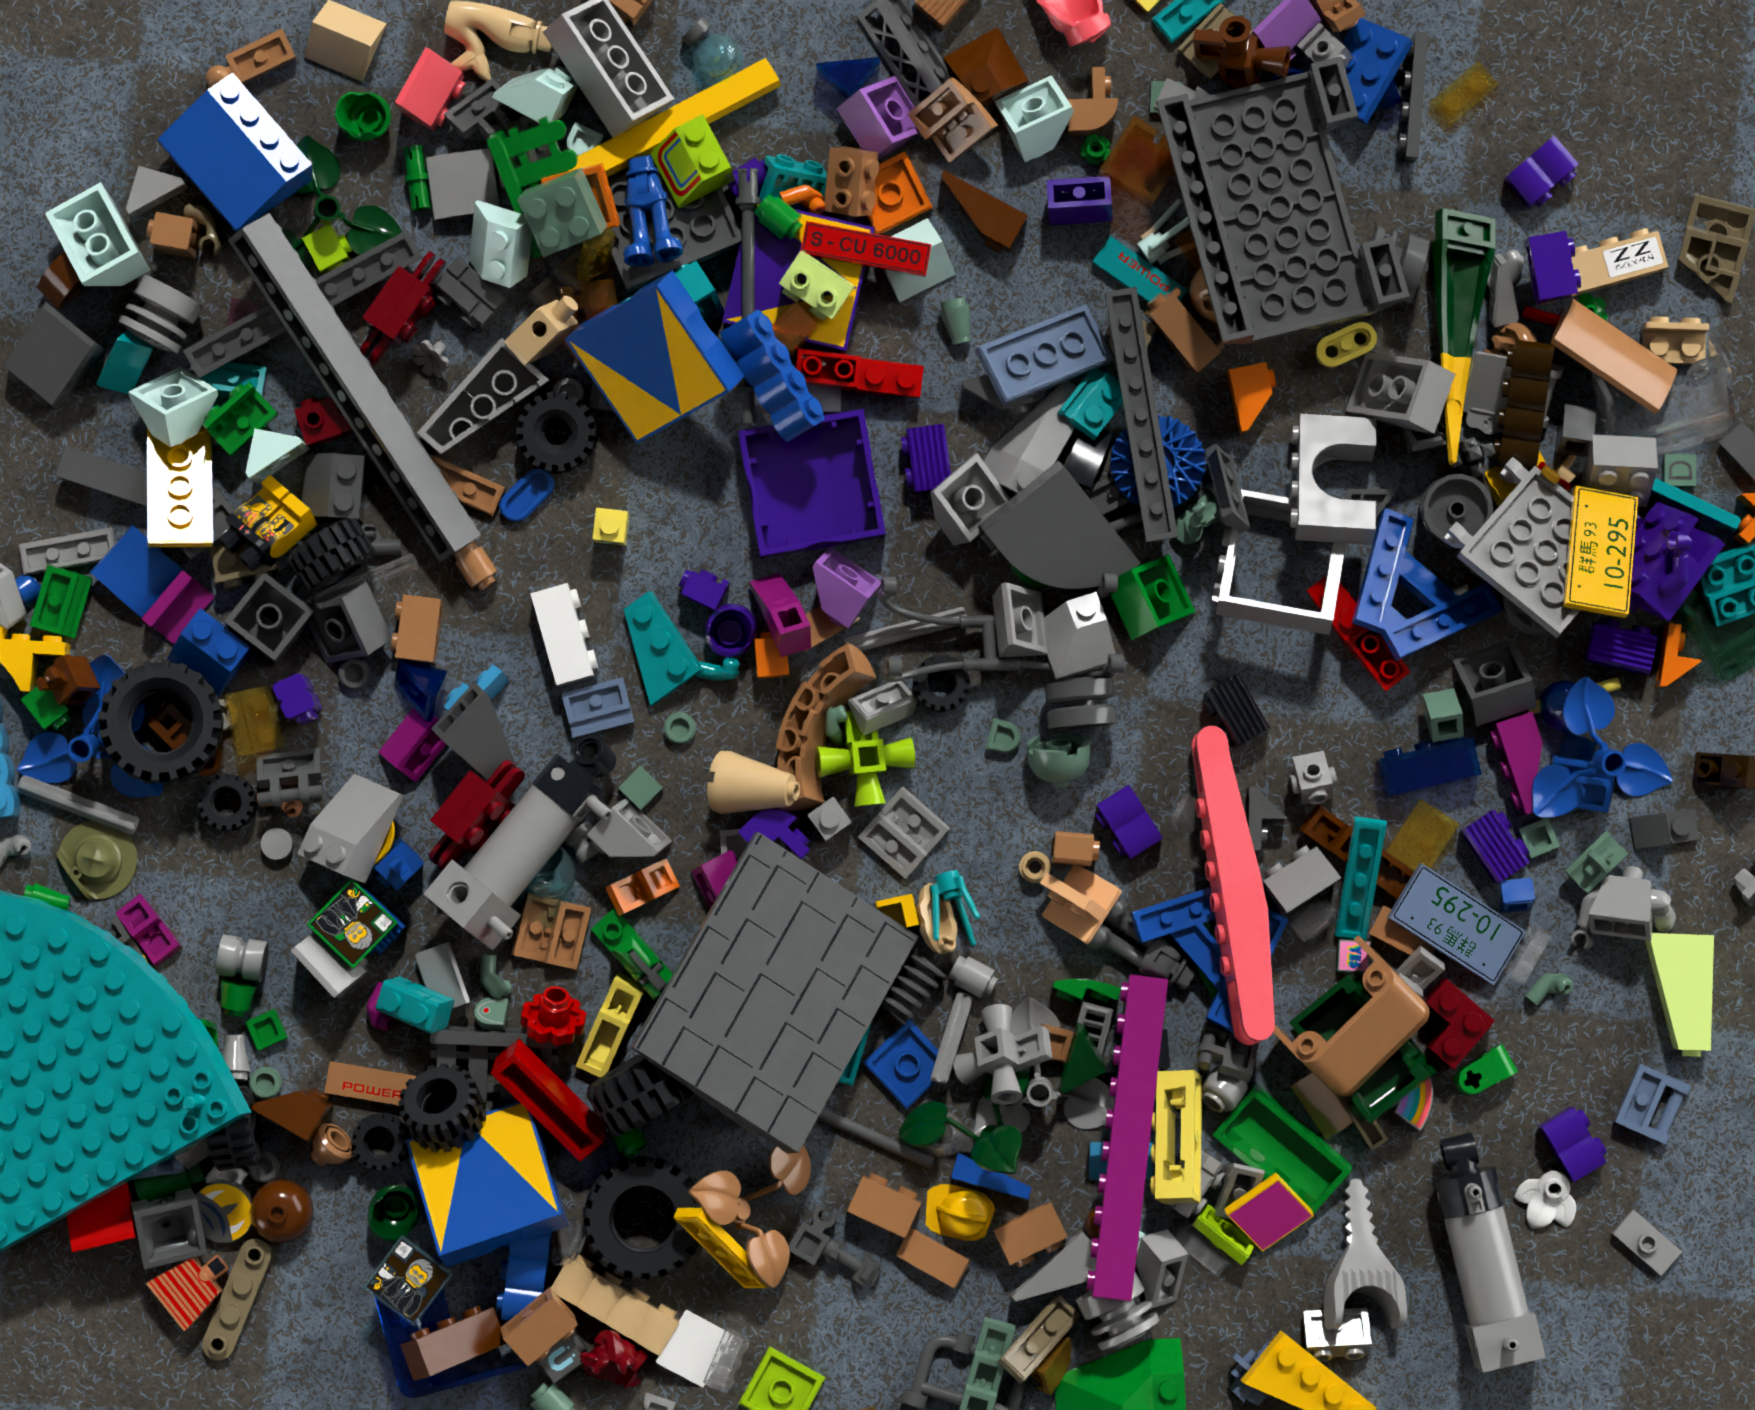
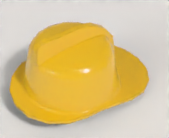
[925,1184,995,1241]

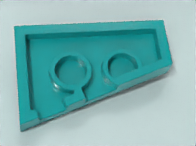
[624,591,704,706]

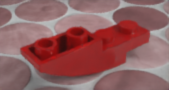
[796,349,924,399]
[1305,574,1411,692]

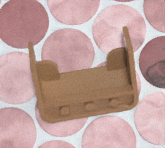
[1273,935,1429,1096]

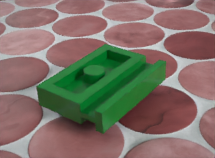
[29,564,92,639]

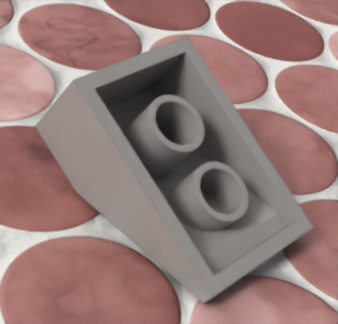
[1346,353,1455,434]
[297,774,404,883]

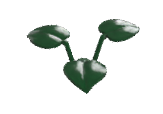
[282,135,402,270]
[899,1067,1031,1174]

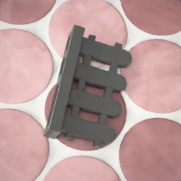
[430,1025,559,1106]

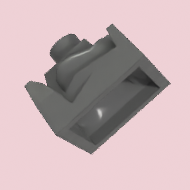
[131,1188,207,1270]

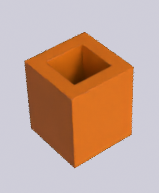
[755,632,790,679]

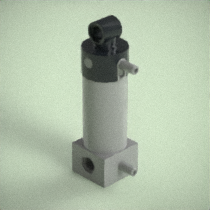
[424,735,617,950]
[1433,1132,1546,1373]

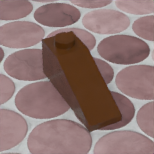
[941,170,1028,253]

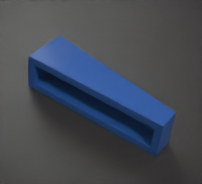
[951,1152,1031,1199]

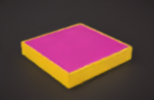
[1224,1173,1314,1252]

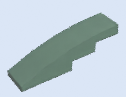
[958,1317,1015,1410]

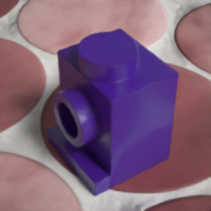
[678,569,730,611]

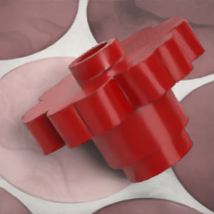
[520,986,587,1046]

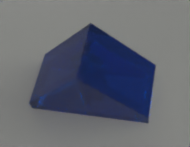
[816,57,880,99]
[394,659,448,722]

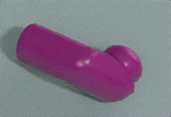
[366,982,394,1031]

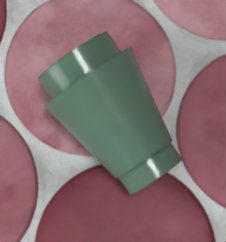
[939,297,971,345]

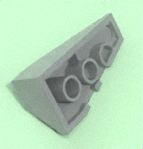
[984,380,1078,496]

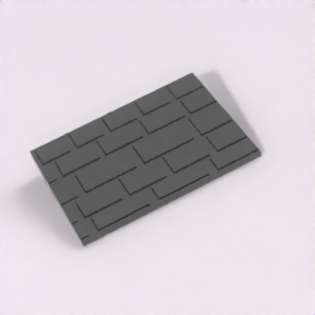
[630,832,919,1154]

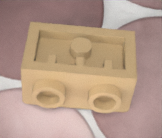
[1641,317,1709,365]

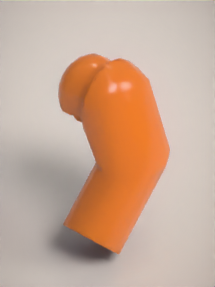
[779,185,826,214]

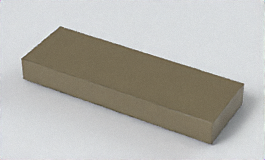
[997,1294,1081,1384]

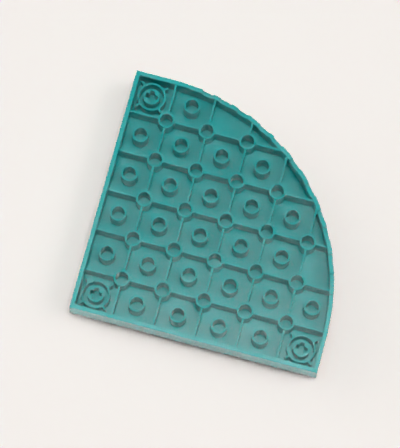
[0,890,251,1253]

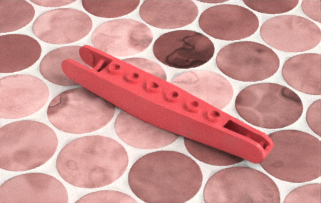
[1191,726,1275,1046]

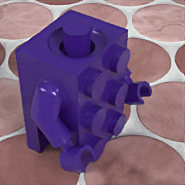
[1629,501,1725,621]

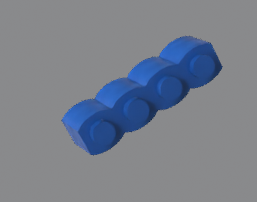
[720,309,825,442]
[496,1232,553,1321]

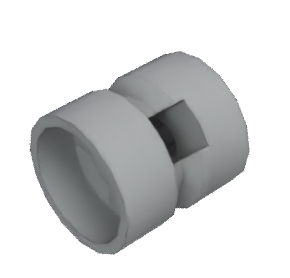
[215,934,269,982]

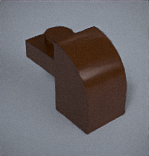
[37,251,84,310]

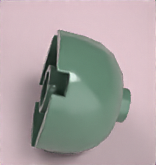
[1027,733,1091,788]

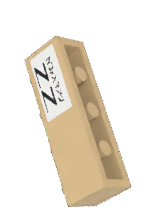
[1542,228,1669,305]

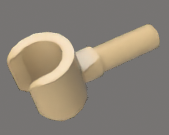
[1554,455,1577,486]

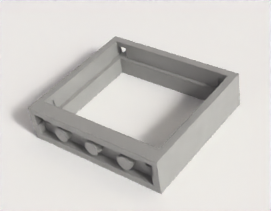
[1212,489,1346,635]

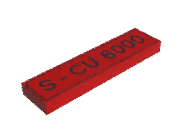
[801,221,932,277]

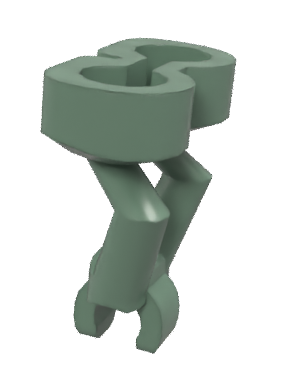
[1175,492,1222,545]

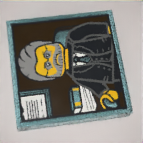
[363,1235,454,1326]

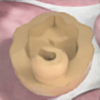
[916,883,957,954]

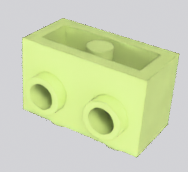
[779,250,855,320]

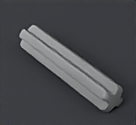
[930,992,973,1084]

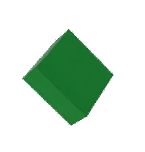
[245,1008,288,1051]

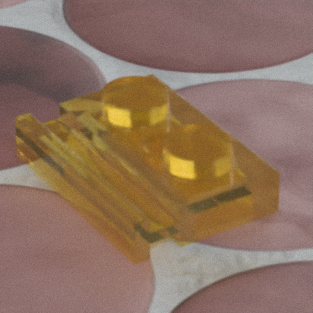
[223,685,285,758]
[1386,798,1459,871]

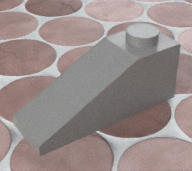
[1011,1230,1096,1302]

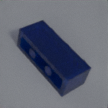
[1377,737,1482,797]

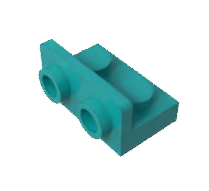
[759,154,827,211]

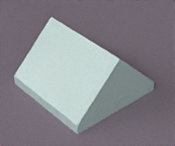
[883,218,956,303]
[245,428,310,484]

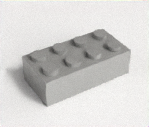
[543,0,674,138]

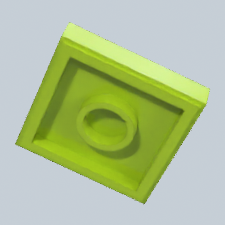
[739,1346,825,1410]

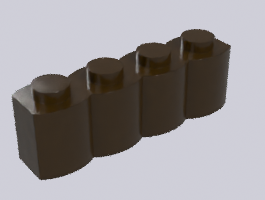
[1493,340,1554,472]

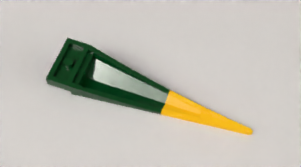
[1432,208,1496,465]

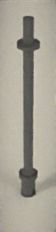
[734,168,761,424]

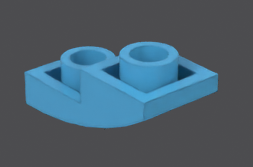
[444,664,509,711]

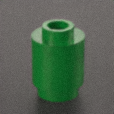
[754,194,803,240]

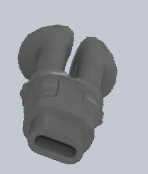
[1085,897,1198,990]

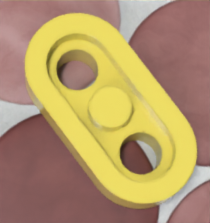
[1315,322,1377,368]

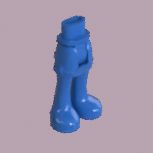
[623,155,683,267]

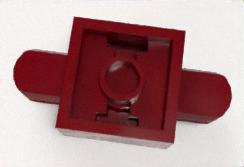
[360,251,446,366]
[429,760,525,871]

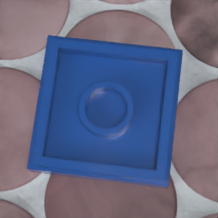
[863,1019,939,1109]

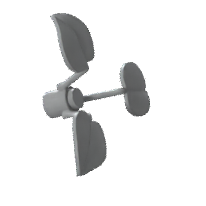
[974,997,1115,1137]

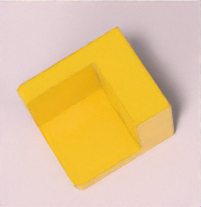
[875,894,919,928]

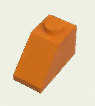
[1226,362,1276,435]

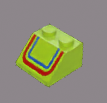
[650,114,735,208]

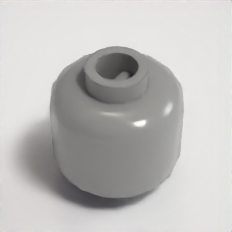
[1202,1065,1248,1113]

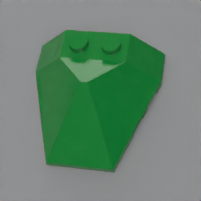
[1055,1338,1186,1410]

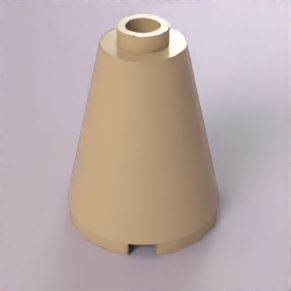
[707,751,800,814]

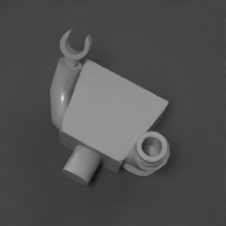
[1571,866,1676,950]

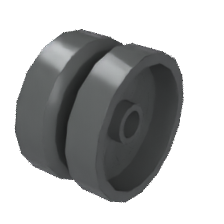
[1419,474,1493,544]
[1045,677,1117,730]

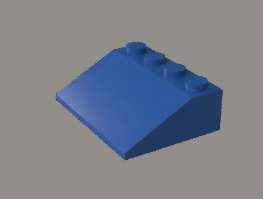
[157,73,312,233]

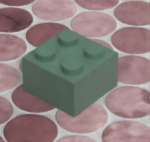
[517,167,607,257]

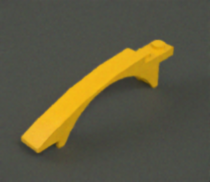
[0,626,71,693]

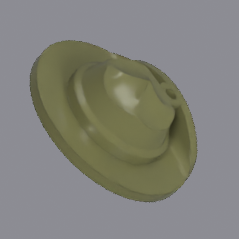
[56,820,137,901]

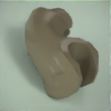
[183,203,222,256]

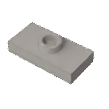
[1612,1209,1682,1276]

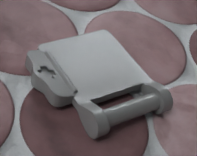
[1463,351,1563,435]

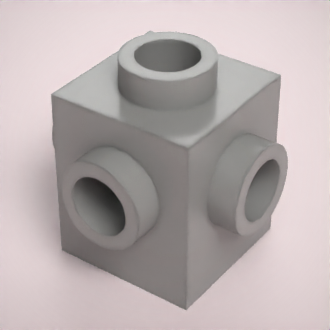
[1289,751,1337,805]

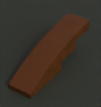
[1299,804,1414,900]

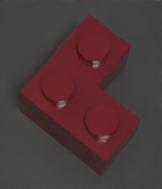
[1424,978,1495,1069]

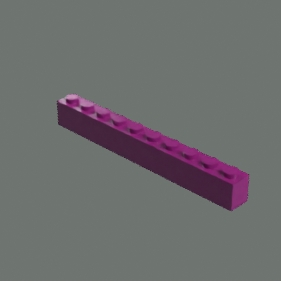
[1086,974,1168,1303]

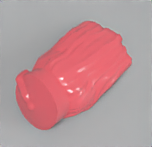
[1036,0,1111,47]

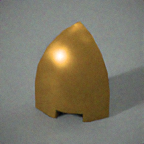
[1030,1337,1072,1395]

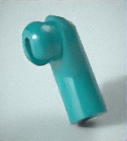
[696,658,740,681]

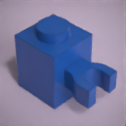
[374,837,425,890]

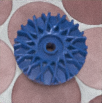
[1110,414,1206,508]

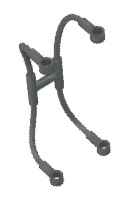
[877,573,1124,683]

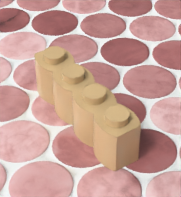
[551,1254,679,1356]

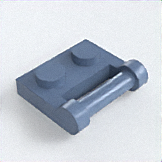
[1613,1063,1691,1145]

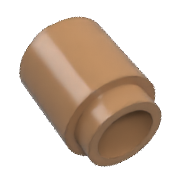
[453,541,498,591]

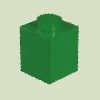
[20,687,74,731]

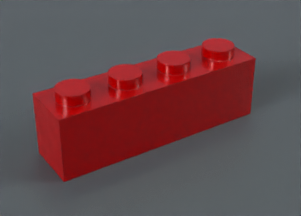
[491,1038,606,1162]

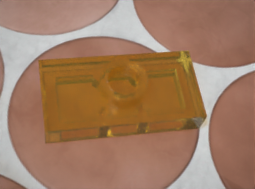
[575,227,616,283]

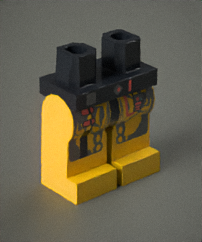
[218,475,318,571]

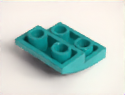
[1699,542,1755,627]

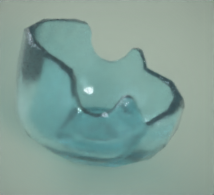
[692,33,744,83]

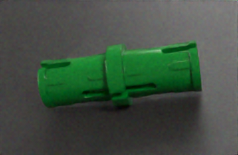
[403,145,431,212]

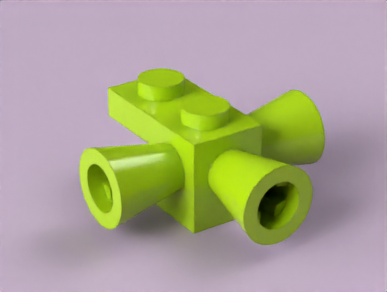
[815,711,915,807]

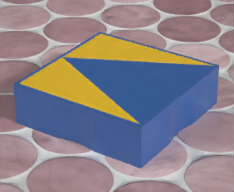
[565,270,745,444]
[405,1101,569,1268]

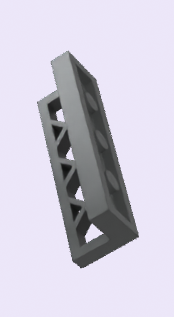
[857,0,954,107]

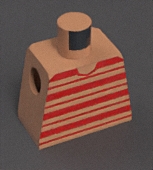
[146,1254,229,1331]

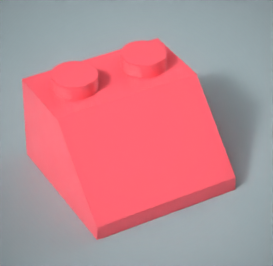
[395,47,466,132]

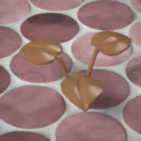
[688,1145,811,1288]

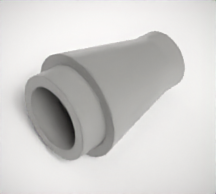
[222,1035,251,1082]

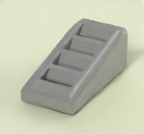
[1488,254,1519,327]
[1075,1002,1114,1056]

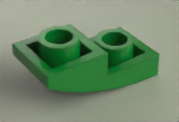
[1052,979,1121,1003]

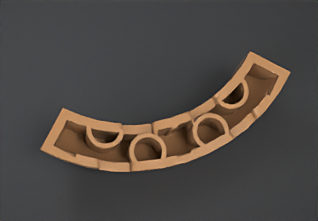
[776,643,876,812]

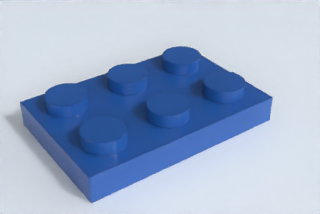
[1342,18,1413,125]

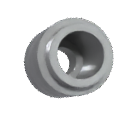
[948,956,998,998]

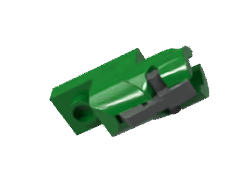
[591,908,673,1000]

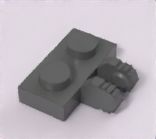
[444,78,515,140]

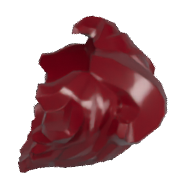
[579,1330,648,1388]

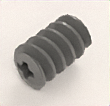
[881,955,947,1025]

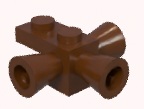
[1193,16,1290,90]

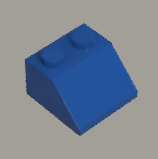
[167,608,255,698]

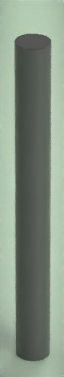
[817,1108,934,1169]

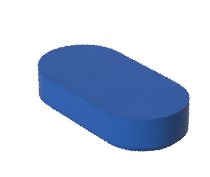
[500,468,555,522]

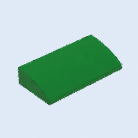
[1212,1083,1353,1214]

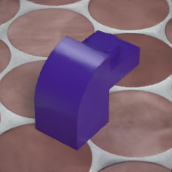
[738,809,810,859]

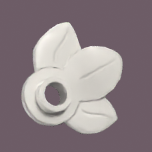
[1514,1171,1576,1229]

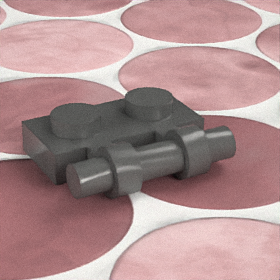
[256,747,324,807]
[1197,1021,1259,1082]

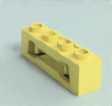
[1150,1070,1202,1204]

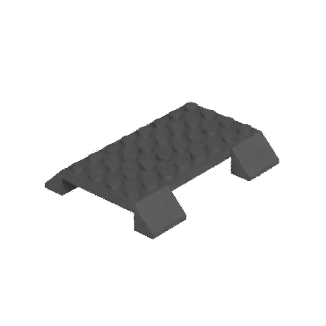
[1156,56,1410,344]

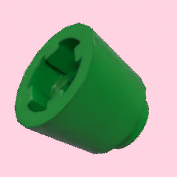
[221,979,257,1017]

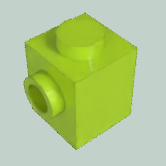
[302,225,352,275]

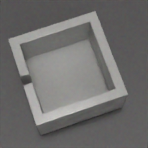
[1582,434,1658,507]

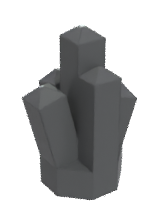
[1451,437,1496,478]

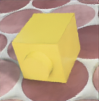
[592,508,630,546]

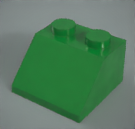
[1110,555,1196,640]

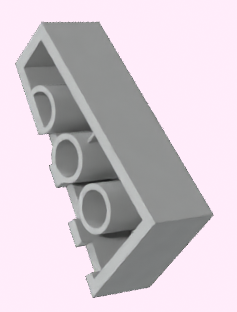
[417,338,549,455]

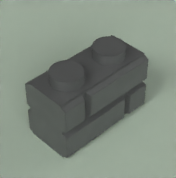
[434,257,508,330]

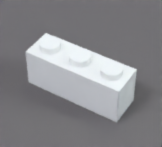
[530,583,599,687]

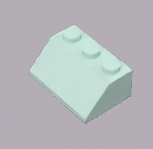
[45,182,150,286]

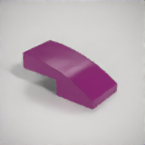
[115,893,183,967]

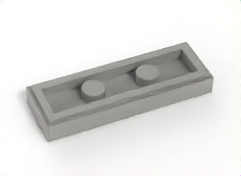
[18,527,116,575]

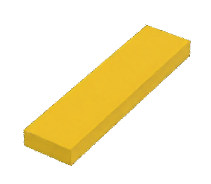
[673,1207,769,1288]

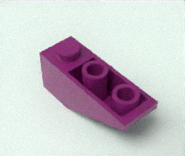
[749,573,811,657]
[1490,712,1542,815]

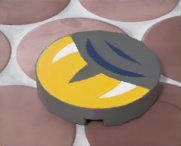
[196,1179,252,1243]

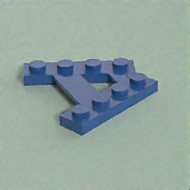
[1351,508,1503,662]
[1130,887,1289,1033]

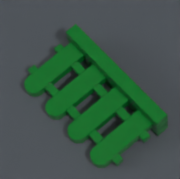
[486,116,578,259]

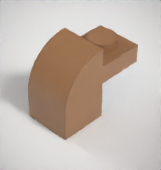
[1310,0,1366,33]
[1067,67,1118,136]

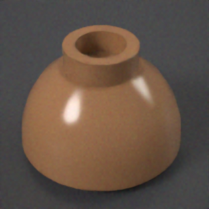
[311,1123,354,1166]

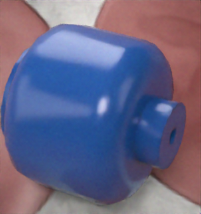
[15,574,40,608]

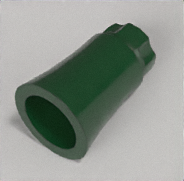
[133,1162,206,1202]

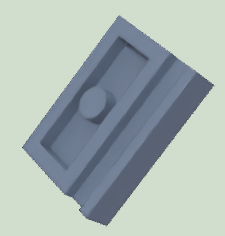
[561,677,635,739]

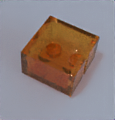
[1098,116,1175,209]

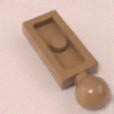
[206,29,297,88]

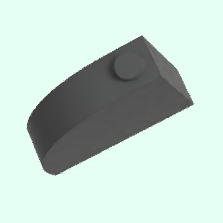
[979,461,1140,589]

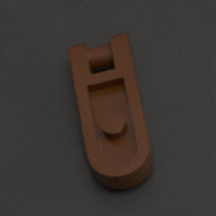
[144,698,224,776]

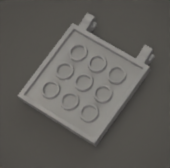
[1442,457,1580,638]

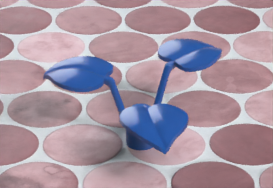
[17,654,164,798]
[1532,677,1673,818]

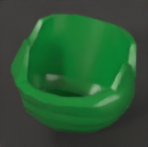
[335,92,391,142]

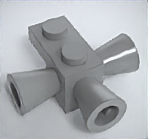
[953,1004,1052,1105]

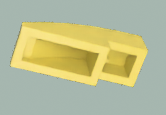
[576,972,645,1077]

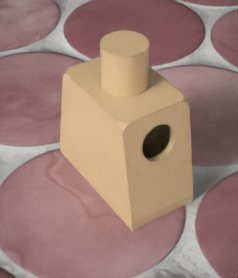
[504,296,578,366]

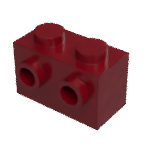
[294,397,354,449]

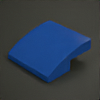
[90,525,184,617]

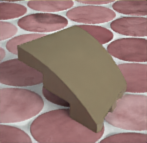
[1678,194,1755,303]

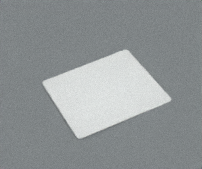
[656,1310,733,1388]

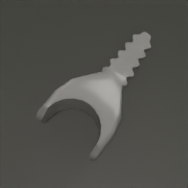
[1323,1178,1407,1330]

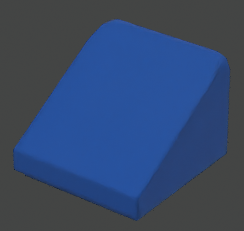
[1500,878,1535,913]

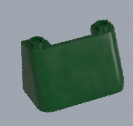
[1289,972,1436,1123]

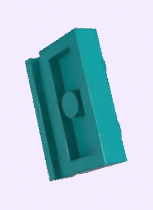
[1057,368,1122,441]

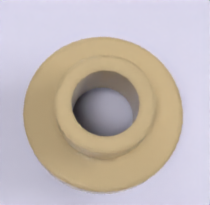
[1019,851,1051,883]

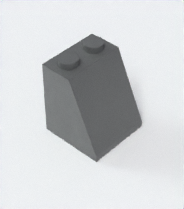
[3,302,106,409]

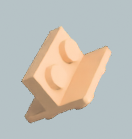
[1040,865,1122,944]

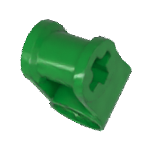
[1454,1043,1518,1095]

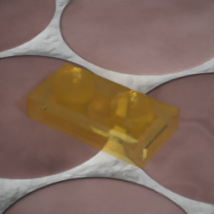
[1430,61,1499,127]

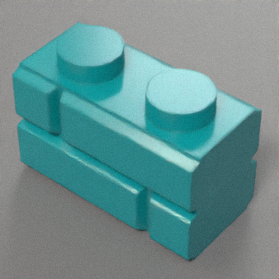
[376,976,454,1033]

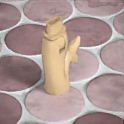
[444,1,552,82]

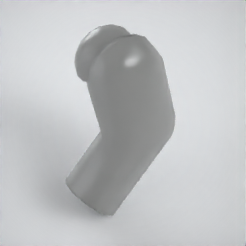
[1486,250,1524,291]
[0,835,31,868]

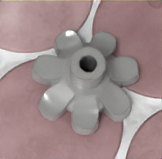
[410,340,449,378]

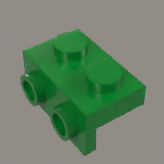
[202,382,279,457]

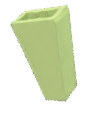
[1645,933,1714,1057]

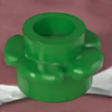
[1080,134,1111,165]

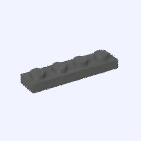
[1398,31,1428,162]

